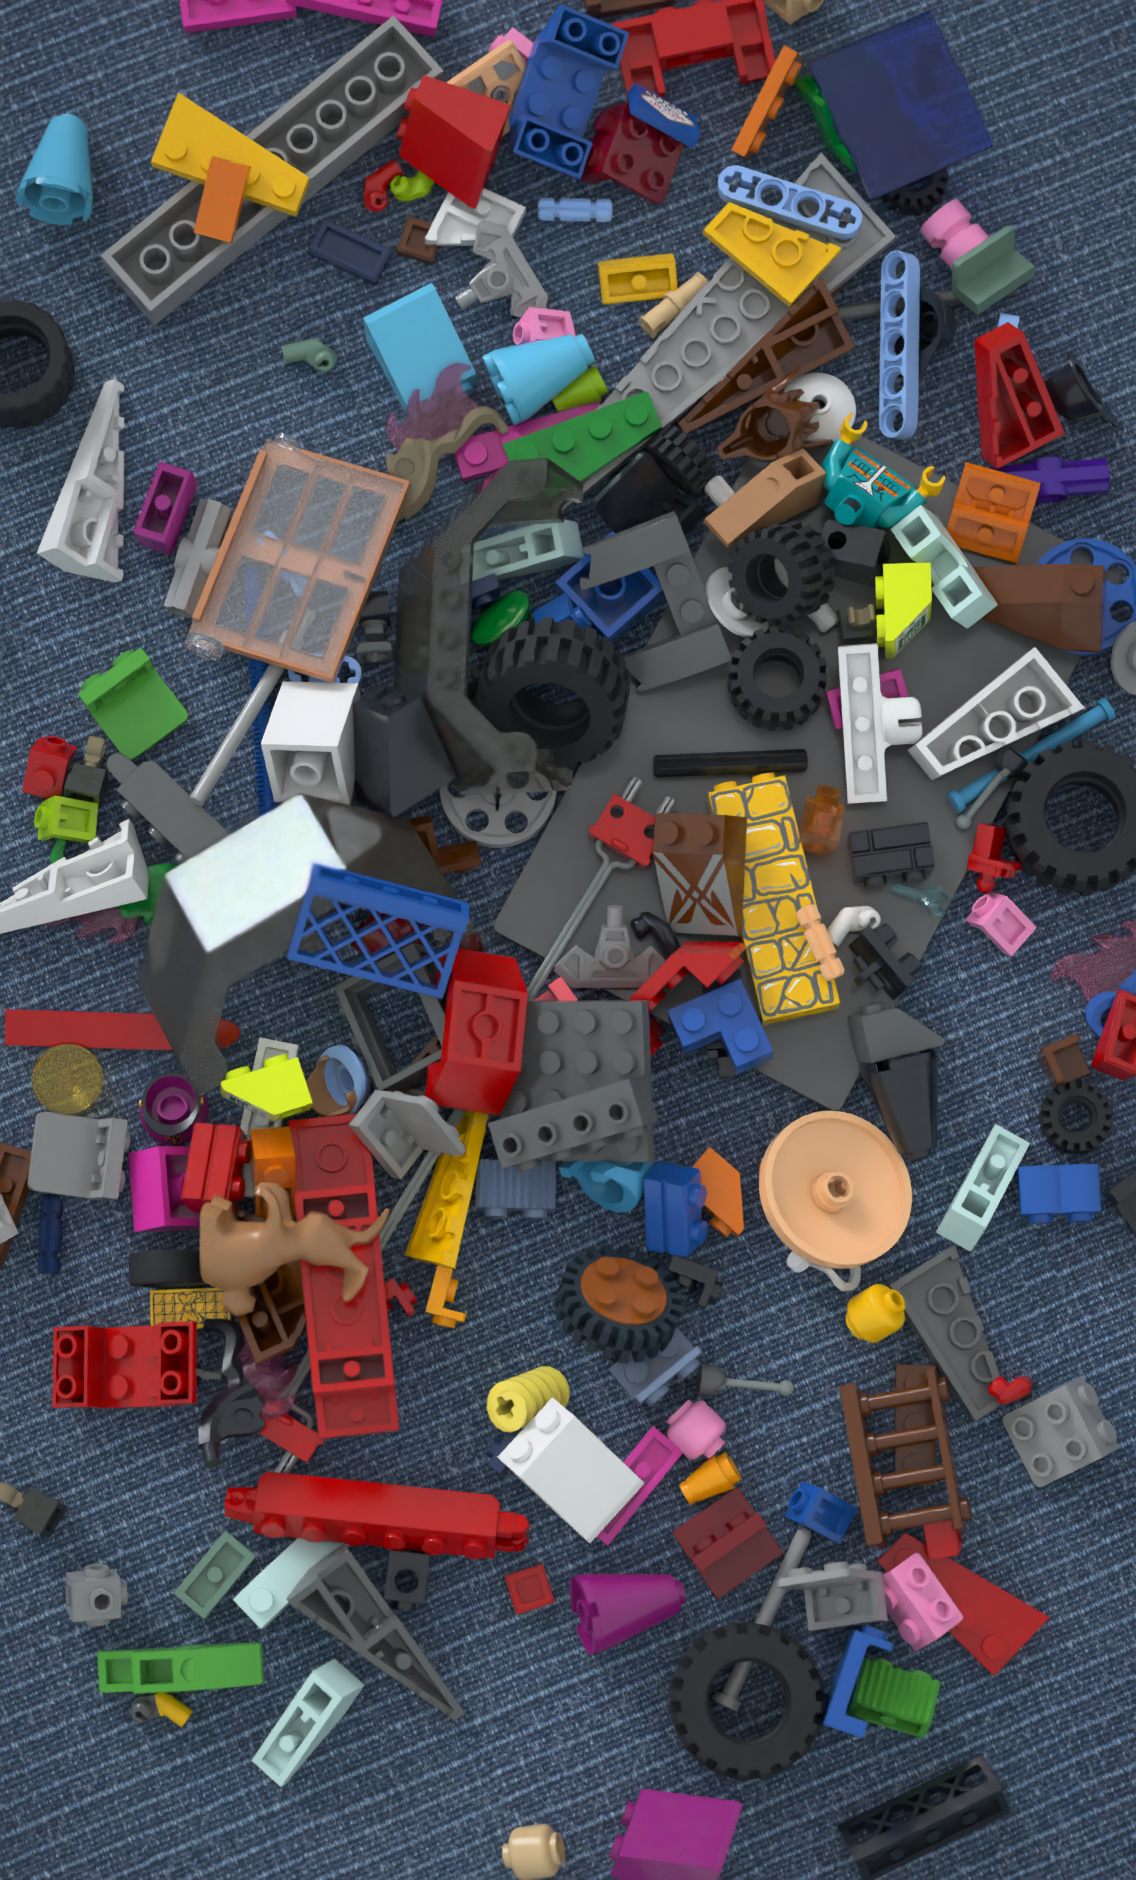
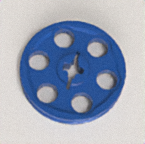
[1037,538,1136,655]

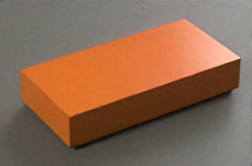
[193,156,251,243]

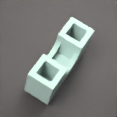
[891,505,998,629]

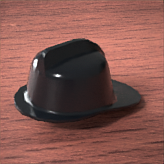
[894,288,956,378]
[1044,351,1121,430]

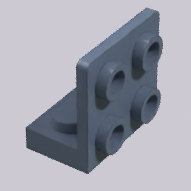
[608,1327,702,1407]

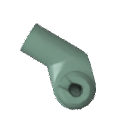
[281,338,337,372]

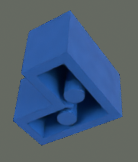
[667,979,773,1075]

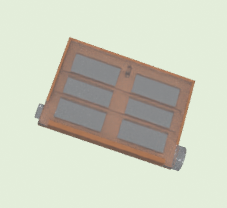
[184,433,412,683]

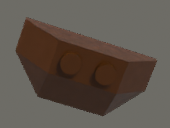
[199,1208,307,1365]

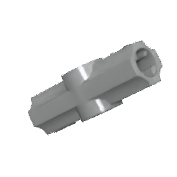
[164,499,232,619]

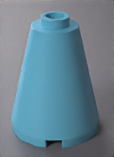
[16,114,93,225]

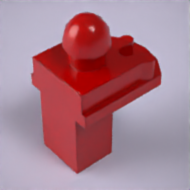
[967,823,1022,894]

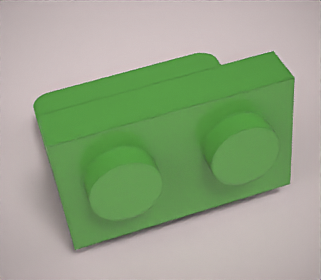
[77,647,188,761]

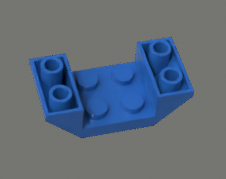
[509,5,629,179]

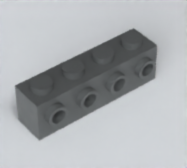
[488,1075,658,1173]

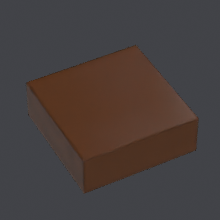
[396,216,439,266]

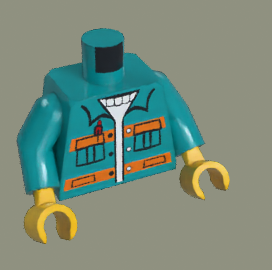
[821,413,945,529]

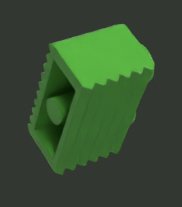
[846,1658,941,1739]

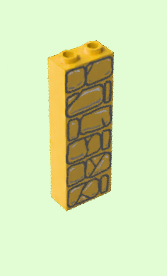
[707,773,840,1026]

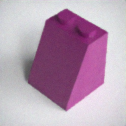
[608,1789,743,1880]

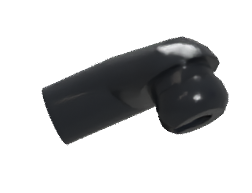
[630,912,681,960]

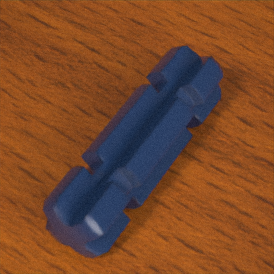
[38,1196,63,1275]

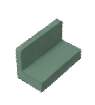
[952,225,1035,315]

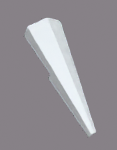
[37,379,124,582]
[0,819,149,934]

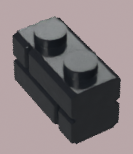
[847,822,934,889]

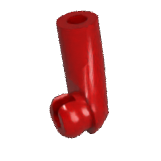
[362,159,404,212]

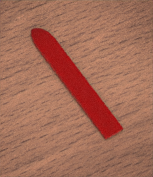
[5,1009,241,1051]

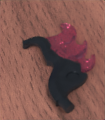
[197,1318,298,1468]

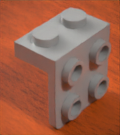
[349,1089,466,1179]
[27,1112,130,1201]
[1003,1376,1120,1487]
[776,1562,888,1632]

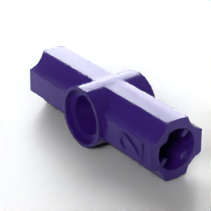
[990,457,1109,504]

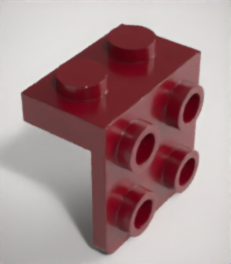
[581,102,684,204]

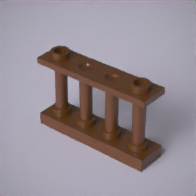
[839,1368,972,1549]

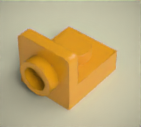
[425,1265,466,1329]

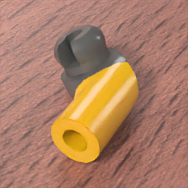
[130,1692,193,1728]

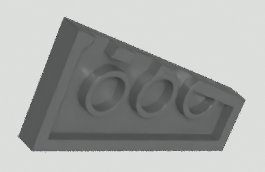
[887,1244,1002,1423]

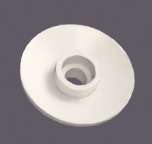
[784,373,856,441]
[706,567,769,638]

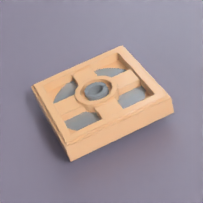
[447,40,526,136]

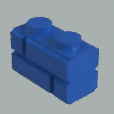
[643,1162,708,1257]

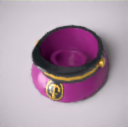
[139,1072,208,1145]

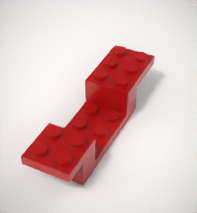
[288,1114,399,1440]

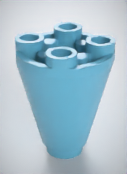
[482,334,595,426]

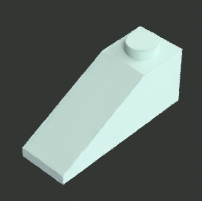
[456,518,584,585]
[936,1124,1030,1252]
[233,1538,349,1629]
[251,1659,364,1787]

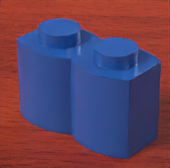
[1016,1164,1101,1224]

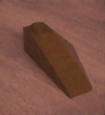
[973,564,1107,653]

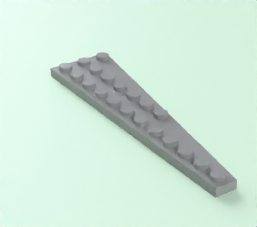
[519,153,896,523]

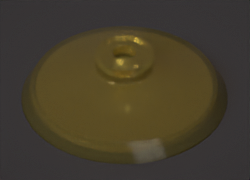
[32,1044,103,1114]

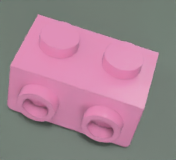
[883,1552,963,1652]

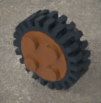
[554,1245,684,1363]

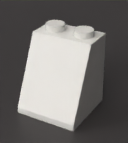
[261,681,361,805]
[498,1397,645,1543]

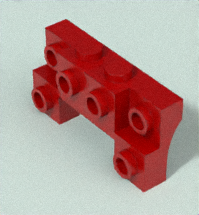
[612,0,776,103]

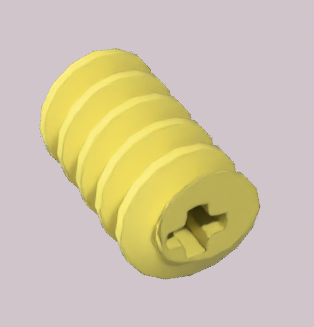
[487,1366,570,1433]

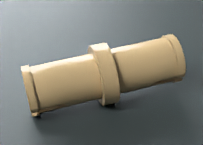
[639,272,709,338]

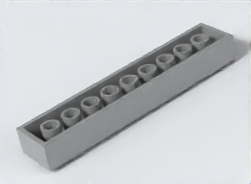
[101,15,444,326]

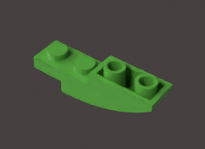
[97,1642,264,1694]

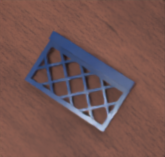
[287,862,469,999]

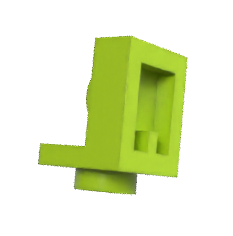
[34,795,98,844]

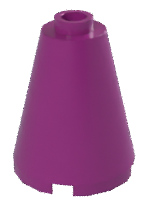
[569,1574,686,1655]

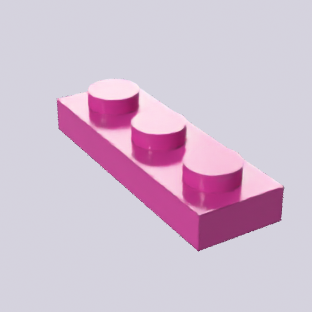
[596,1426,682,1546]

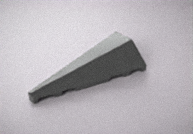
[286,1544,465,1721]

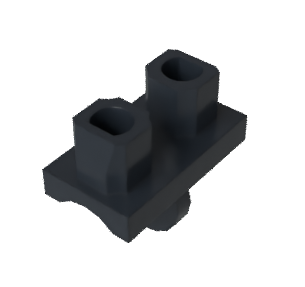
[849,923,922,1000]

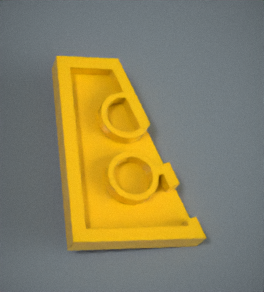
[703,202,842,308]

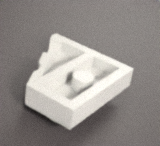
[425,188,526,246]

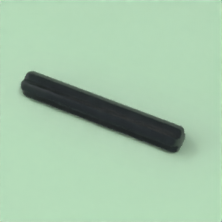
[653,749,808,777]

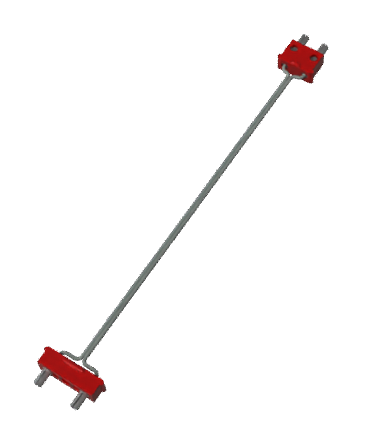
[220,776,676,1474]

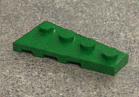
[503,391,662,518]

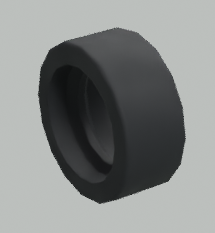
[129,1250,205,1288]

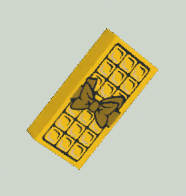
[150,1288,232,1329]

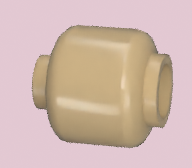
[502,1824,565,1880]

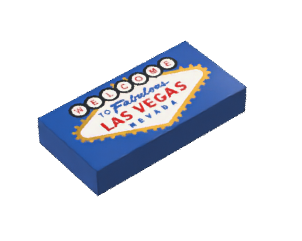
[628,82,700,148]

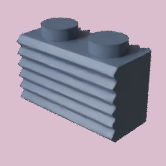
[475,1159,556,1219]

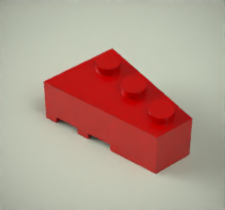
[974,322,1065,469]

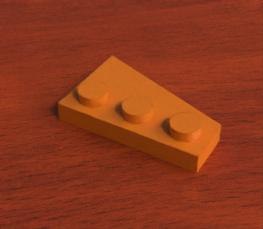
[731,46,804,159]

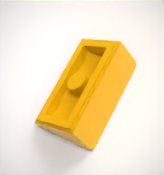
[597,253,678,305]

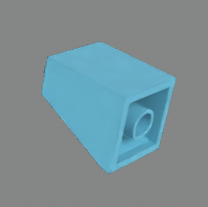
[363,283,477,420]

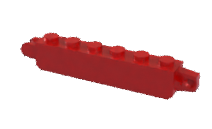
[225,1471,530,1559]

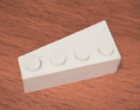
[907,647,1084,780]

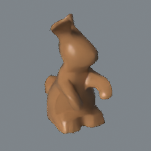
[200,1182,390,1316]

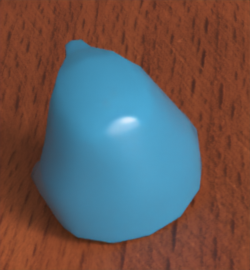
[559,1151,655,1213]

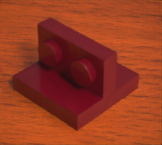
[672,1486,783,1599]

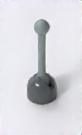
[697,1364,794,1397]

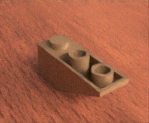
[704,448,826,548]

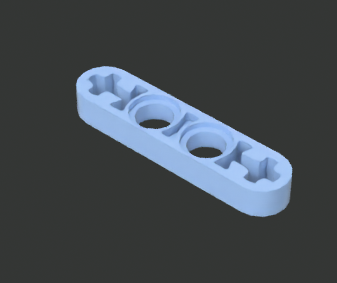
[717,165,862,240]

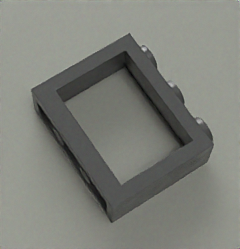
[334,943,448,1092]

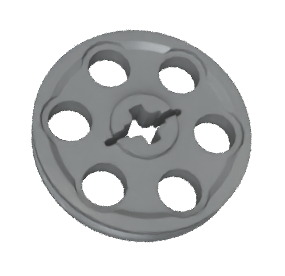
[440,732,557,848]

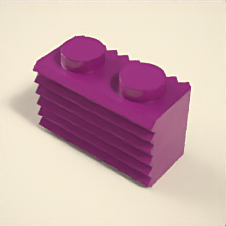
[132,462,198,555]

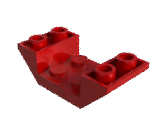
[628,942,747,1057]
[425,946,528,1115]
[52,1321,197,1409]

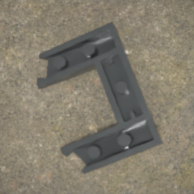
[579,511,732,692]

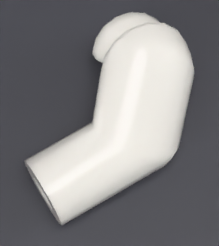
[827,906,881,948]

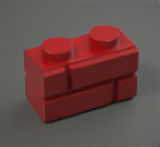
[181,1123,251,1213]

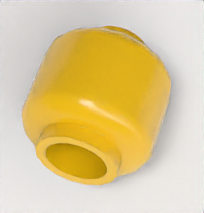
[845,1284,906,1343]

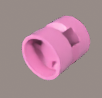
[920,199,989,270]

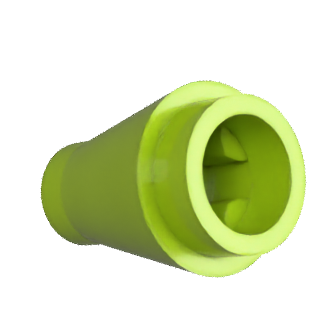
[552,365,609,412]

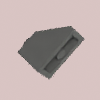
[848,1002,944,1063]

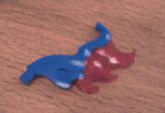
[1052,920,1136,1039]

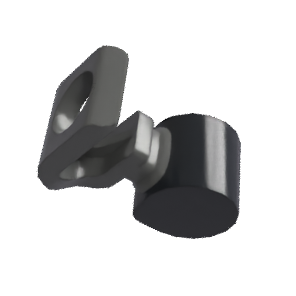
[357,591,394,664]

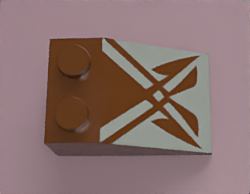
[653,813,747,936]

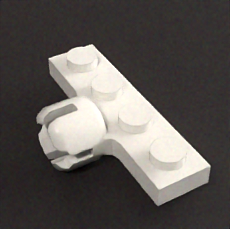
[838,643,922,804]

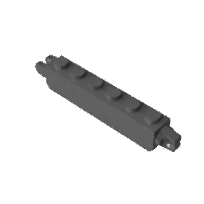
[105,752,325,967]

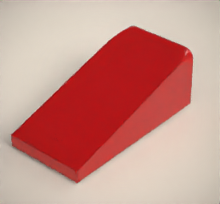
[1091,989,1136,1080]

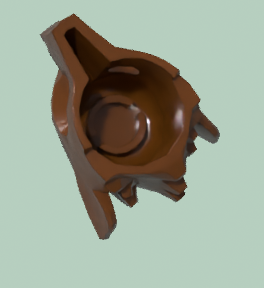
[717,367,834,460]

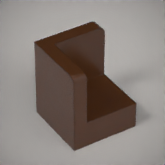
[1036,1033,1090,1090]

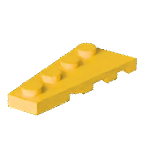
[151,92,310,217]
[404,1111,488,1269]

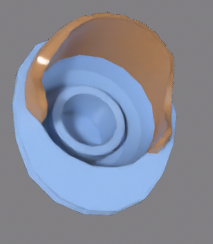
[306,1044,371,1117]

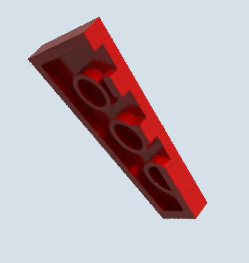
[876,1533,1050,1676]

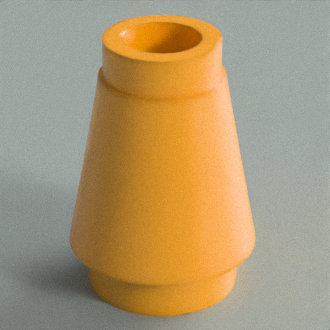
[679,1452,742,1505]

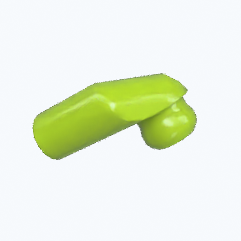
[390,171,434,202]

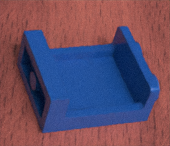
[821,1625,894,1738]

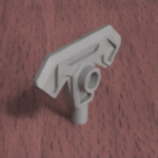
[455,220,548,318]
[554,905,666,988]

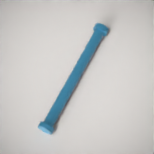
[946,698,1116,813]

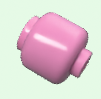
[666,1399,726,1460]

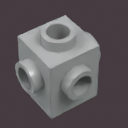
[66,1564,128,1626]

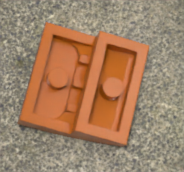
[946,462,1040,563]

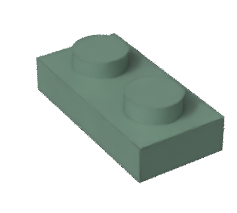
[173,1530,257,1619]

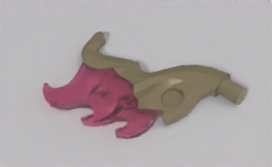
[385,363,508,522]

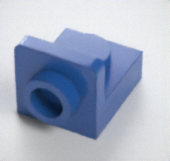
[785,1481,858,1544]

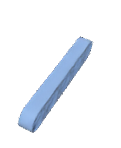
[879,251,920,440]

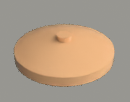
[759,1111,912,1269]

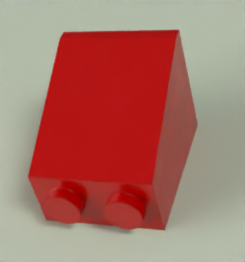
[396,75,511,209]

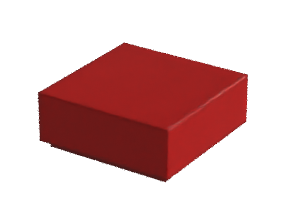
[505,1564,555,1615]

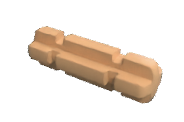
[796,904,844,981]

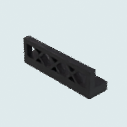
[837,1754,1011,1880]

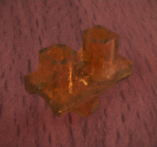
[798,785,845,855]

